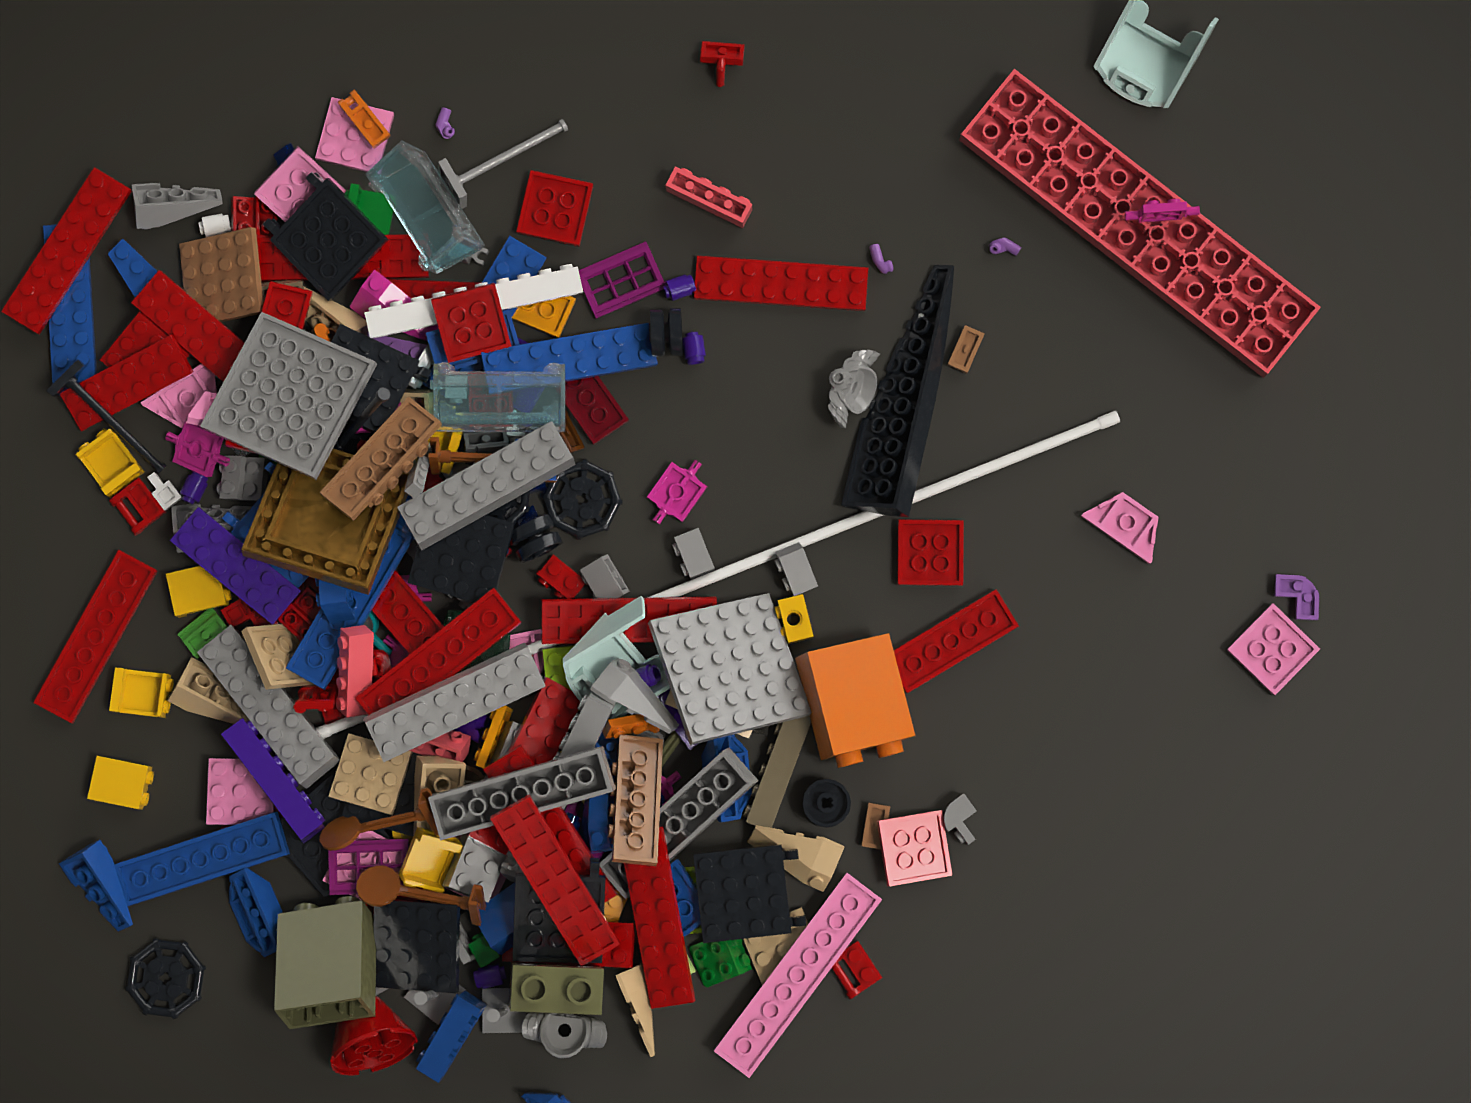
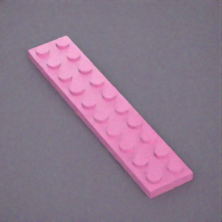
[714,873,882,1078]

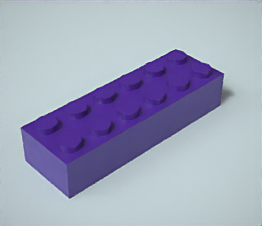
[170,507,301,625]
[221,718,325,844]

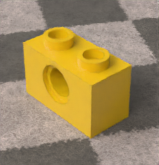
[775,594,814,644]

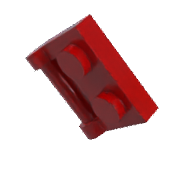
[109,477,166,536]
[293,685,338,713]
[832,941,882,1000]

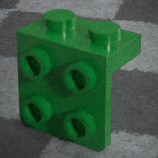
[345,183,396,235]
[690,939,752,987]

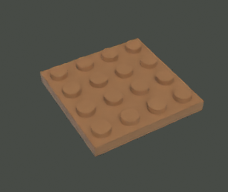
[179,227,264,322]

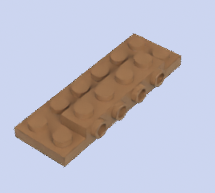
[320,396,442,521]
[608,734,663,866]

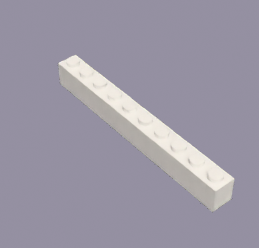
[364,264,583,339]

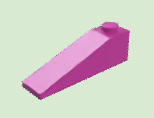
[350,270,439,342]

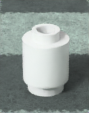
[199,214,231,237]

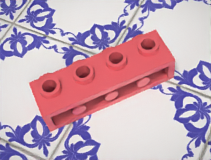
[666,166,752,228]
[336,625,374,718]
[409,730,471,762]

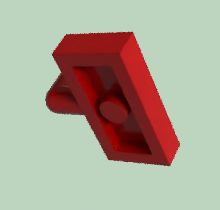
[700,41,745,87]

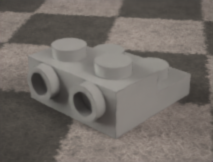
[217,456,270,502]

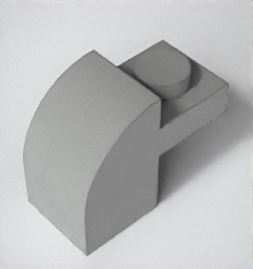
[943,793,977,845]

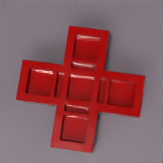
[221,598,279,628]

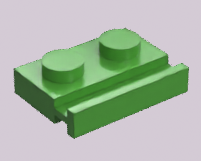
[178,608,228,659]

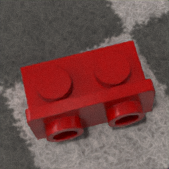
[536,554,586,599]

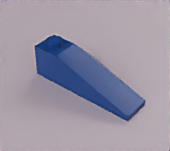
[580,761,614,854]
[59,840,133,931]

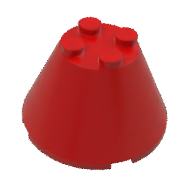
[330,996,418,1076]

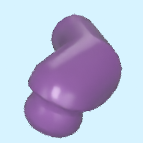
[436,107,455,139]
[989,237,1022,256]
[869,244,894,274]

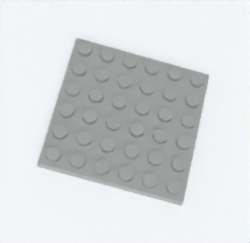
[200,312,377,480]
[648,593,811,745]

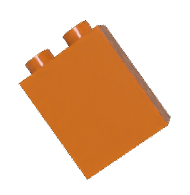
[795,633,915,768]

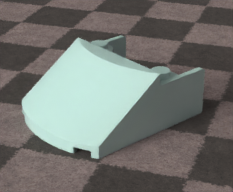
[1094,0,1219,108]
[563,596,670,719]

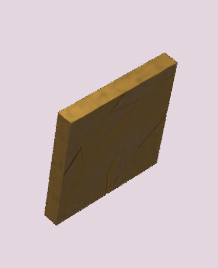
[241,449,409,595]

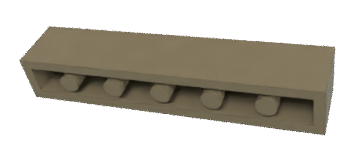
[743,716,811,828]

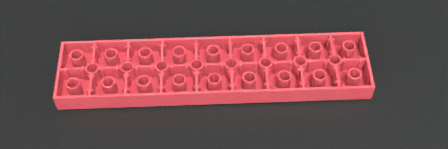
[959,69,1321,378]

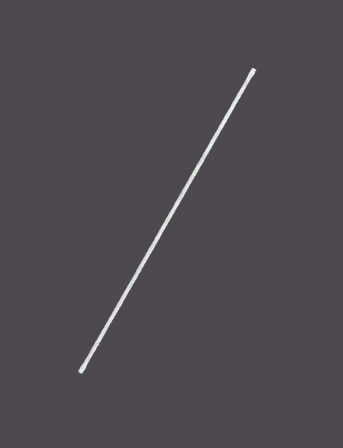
[316,411,1120,739]

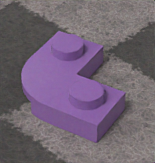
[1274,574,1319,621]

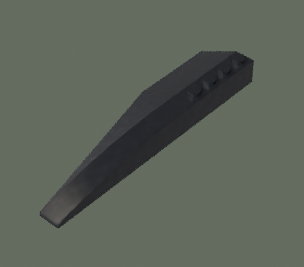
[841,265,954,517]

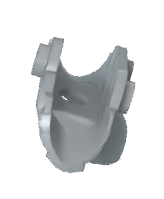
[828,349,880,428]
[521,1012,607,1058]

